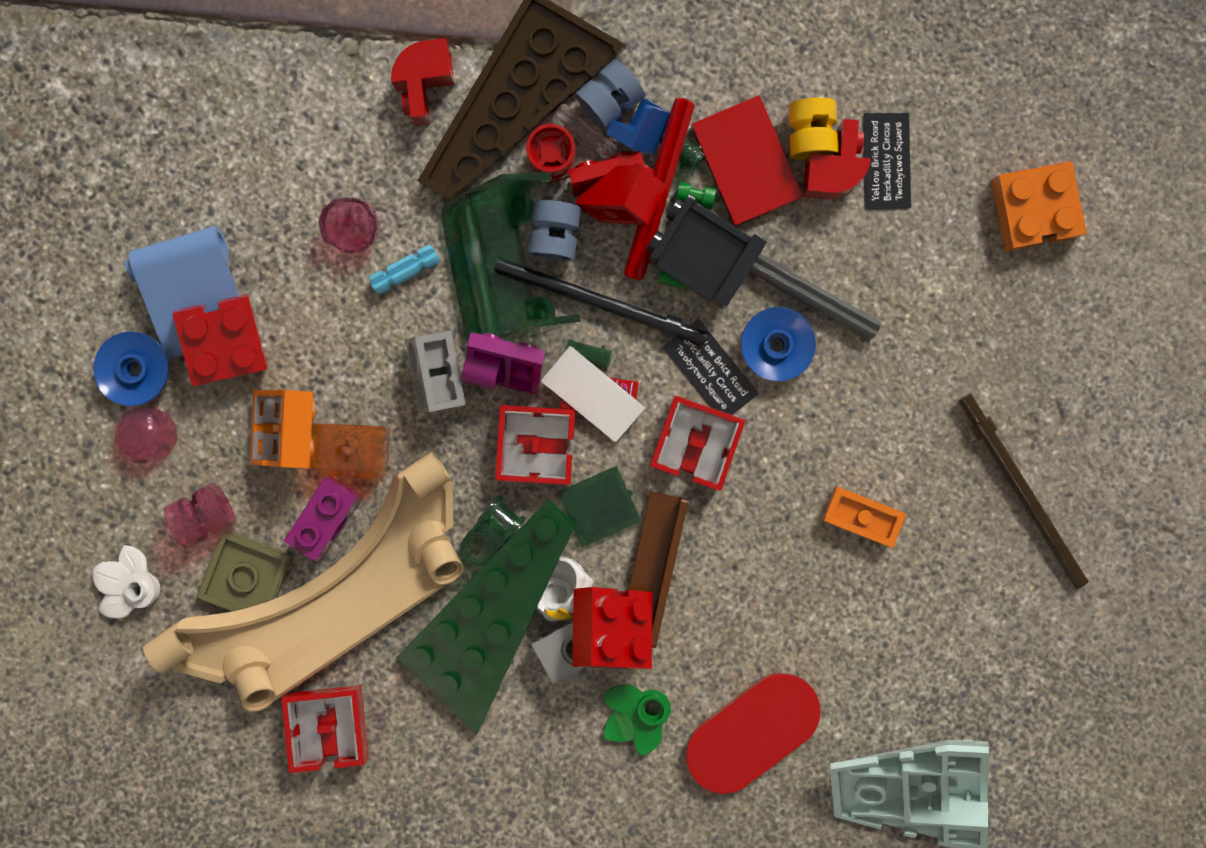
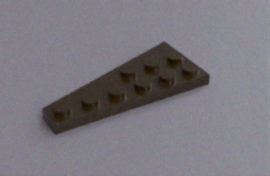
[417,0,626,202]

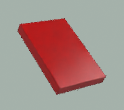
[691,95,803,227]

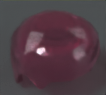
[318,197,380,254]
[114,407,177,464]

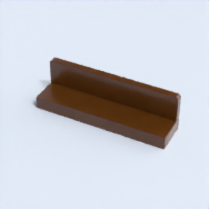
[628,491,689,648]

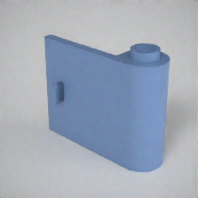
[125,225,239,359]

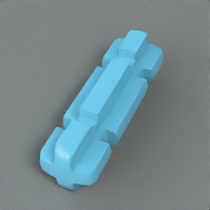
[369,245,440,294]

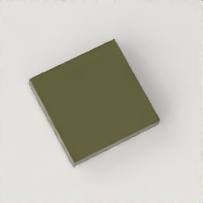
[195,529,294,612]

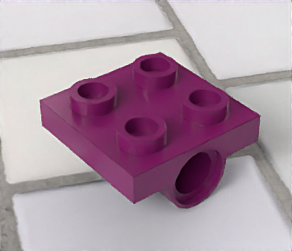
[461,332,546,395]

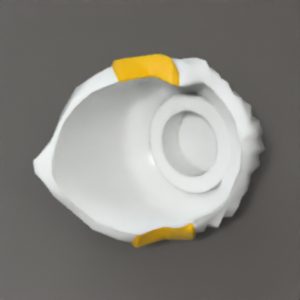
[537,556,593,621]

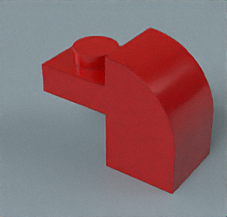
[391,38,455,126]
[803,119,871,199]

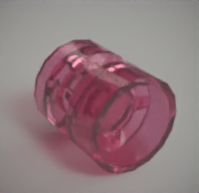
[163,482,236,549]

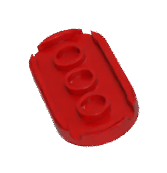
[686,673,821,794]

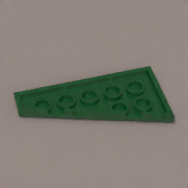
[397,499,576,735]

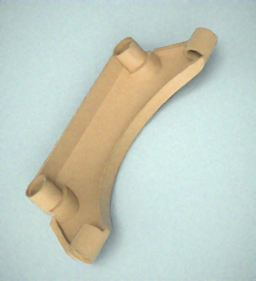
[143,451,464,712]

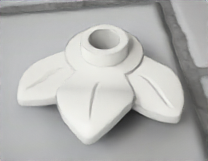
[92,545,160,618]

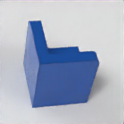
[606,98,671,155]

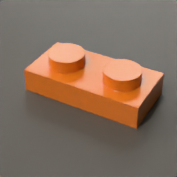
[822,486,907,548]

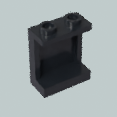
[646,194,767,310]

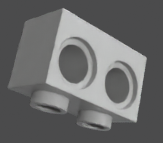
[405,331,466,413]

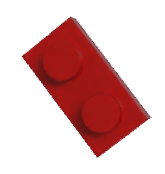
[568,151,644,197]

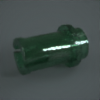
[659,132,705,172]
[565,339,613,372]

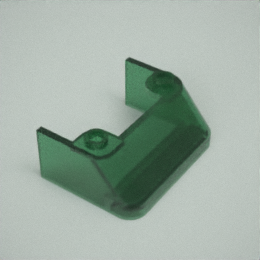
[441,172,581,341]

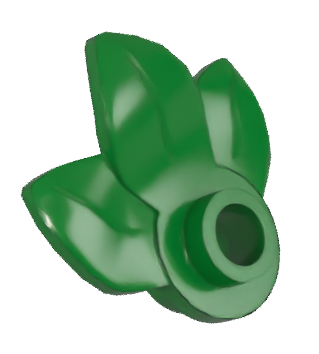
[602,684,671,756]

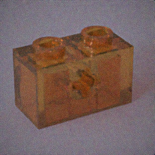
[309,423,390,478]

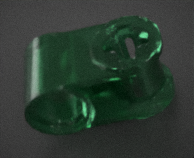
[460,495,527,566]

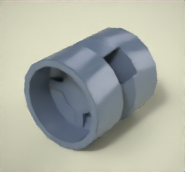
[575,59,645,131]
[527,200,581,261]

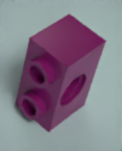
[283,476,364,561]

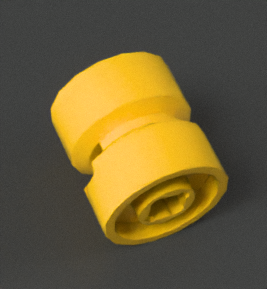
[788,97,839,160]

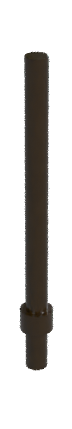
[958,393,1089,589]

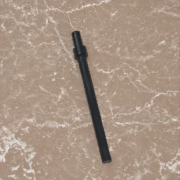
[494,257,709,346]

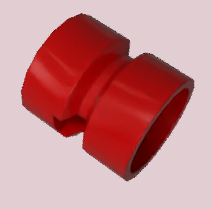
[526,123,576,182]

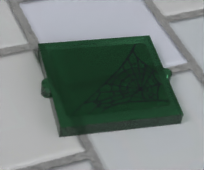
[558,465,641,547]

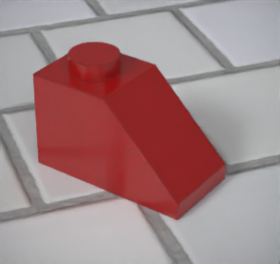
[575,163,666,225]

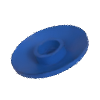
[741,307,816,381]
[93,331,169,406]

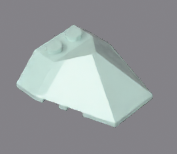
[830,739,989,848]

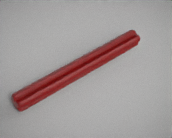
[624,97,695,281]

